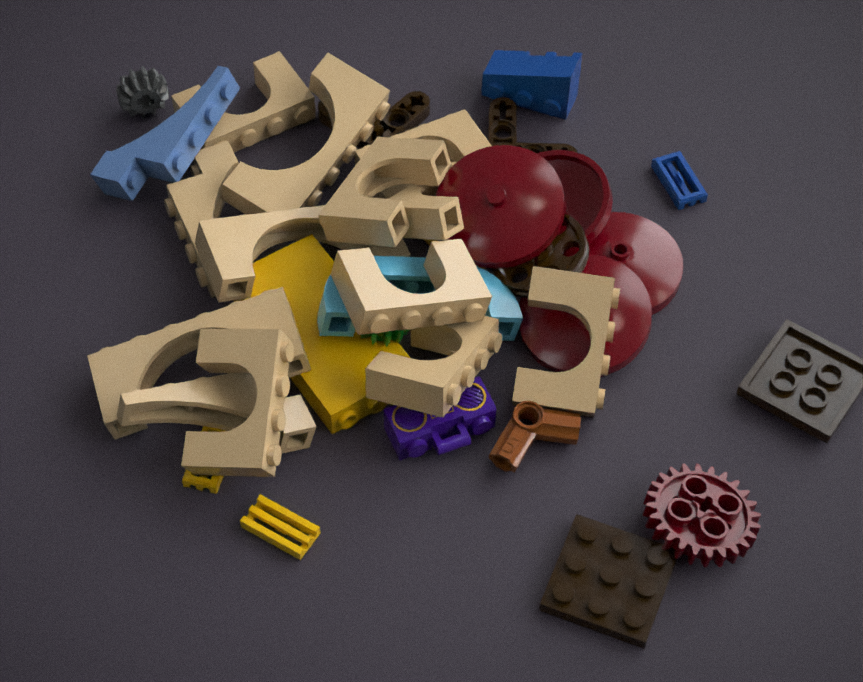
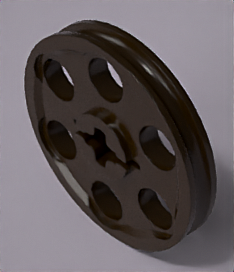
[492,214,589,298]

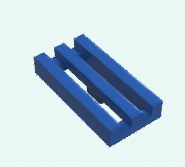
[651,151,708,210]

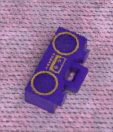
[384,376,497,460]

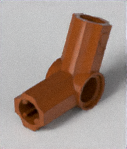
[489,401,581,472]

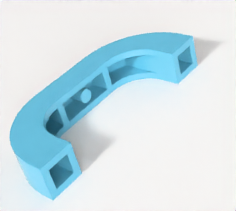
[317,256,523,341]

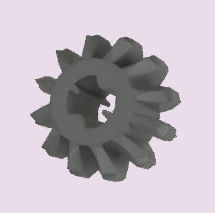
[116,66,169,118]

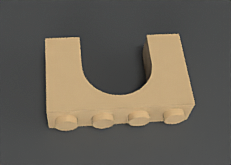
[172,51,316,152]
[355,109,492,199]
[318,137,452,247]
[388,162,464,241]
[331,239,492,335]
[512,266,620,418]
[365,316,502,417]
[181,329,294,477]

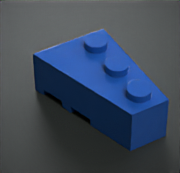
[481,50,582,120]

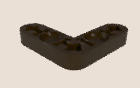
[318,91,430,148]
[488,97,578,153]

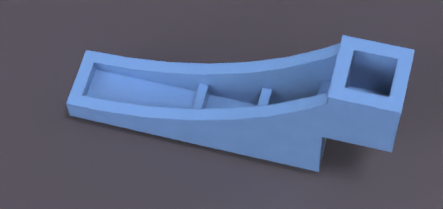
[90,66,240,201]

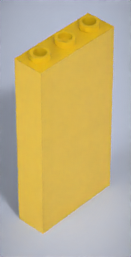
[233,234,410,434]

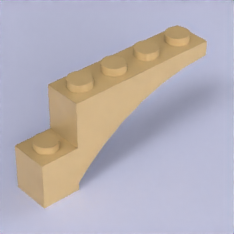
[164,141,239,298]
[117,373,317,454]

